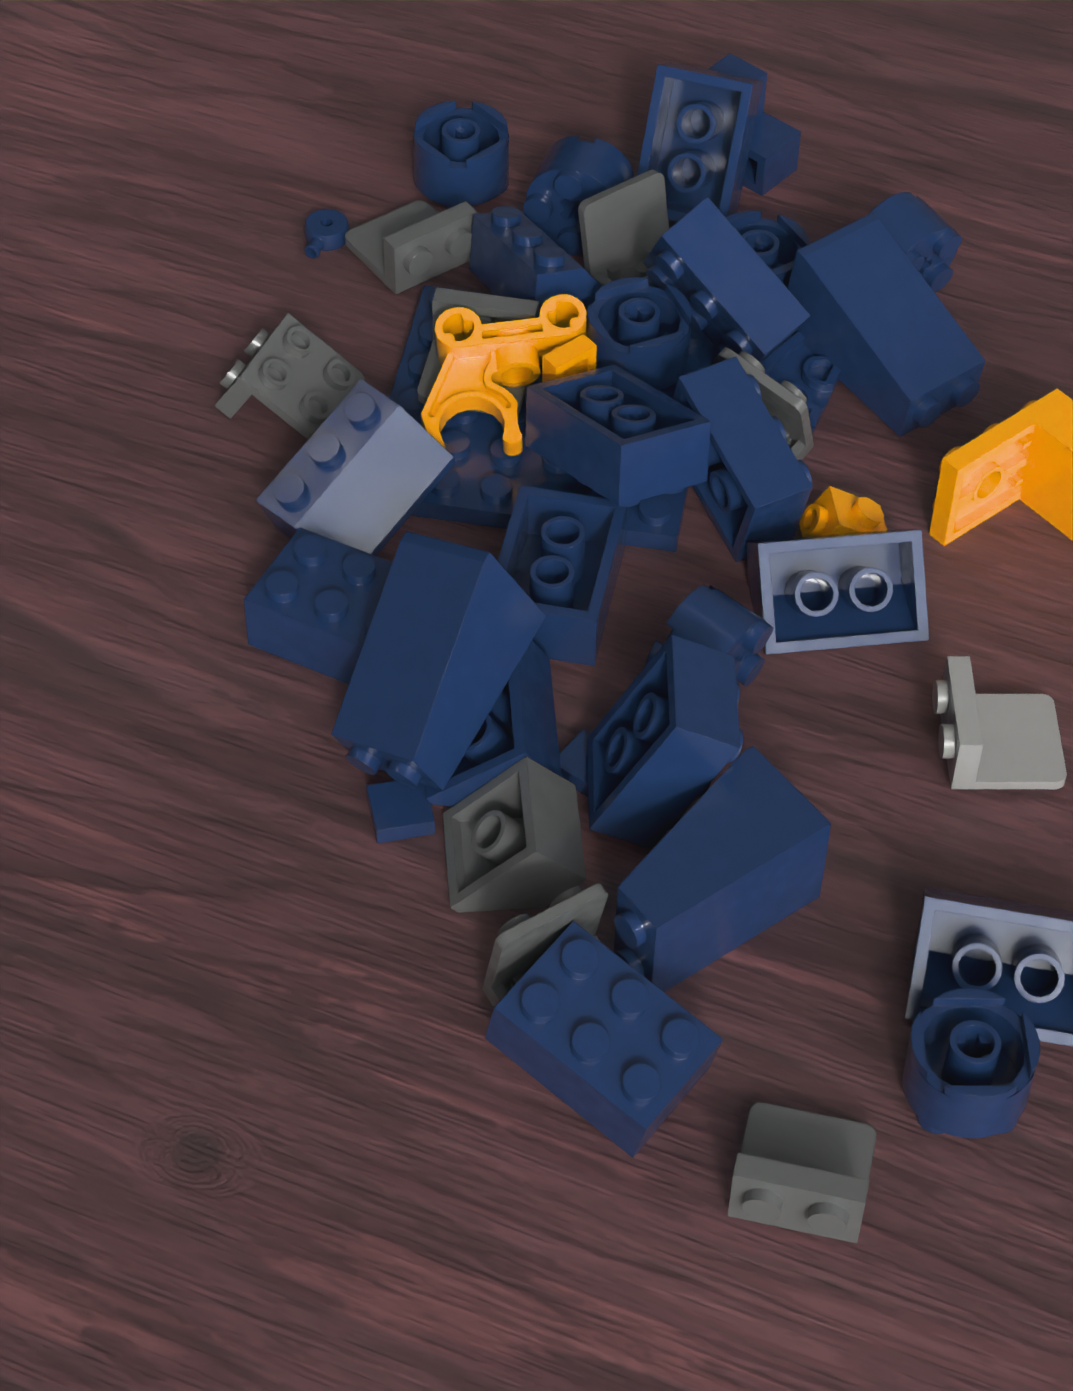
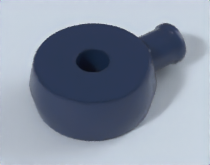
[304,209,350,259]

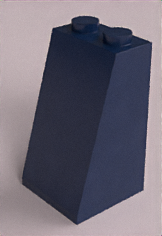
[788,213,985,437]
[331,531,546,791]
[614,746,831,992]

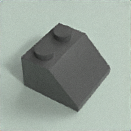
[443,757,587,912]

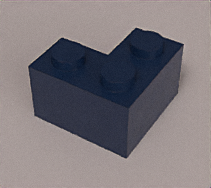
[708,53,801,196]

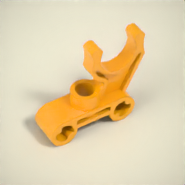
[421,294,587,456]

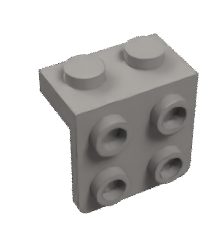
[932,656,1067,789]

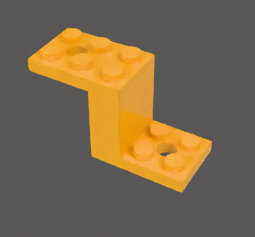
[929,388,1073,546]

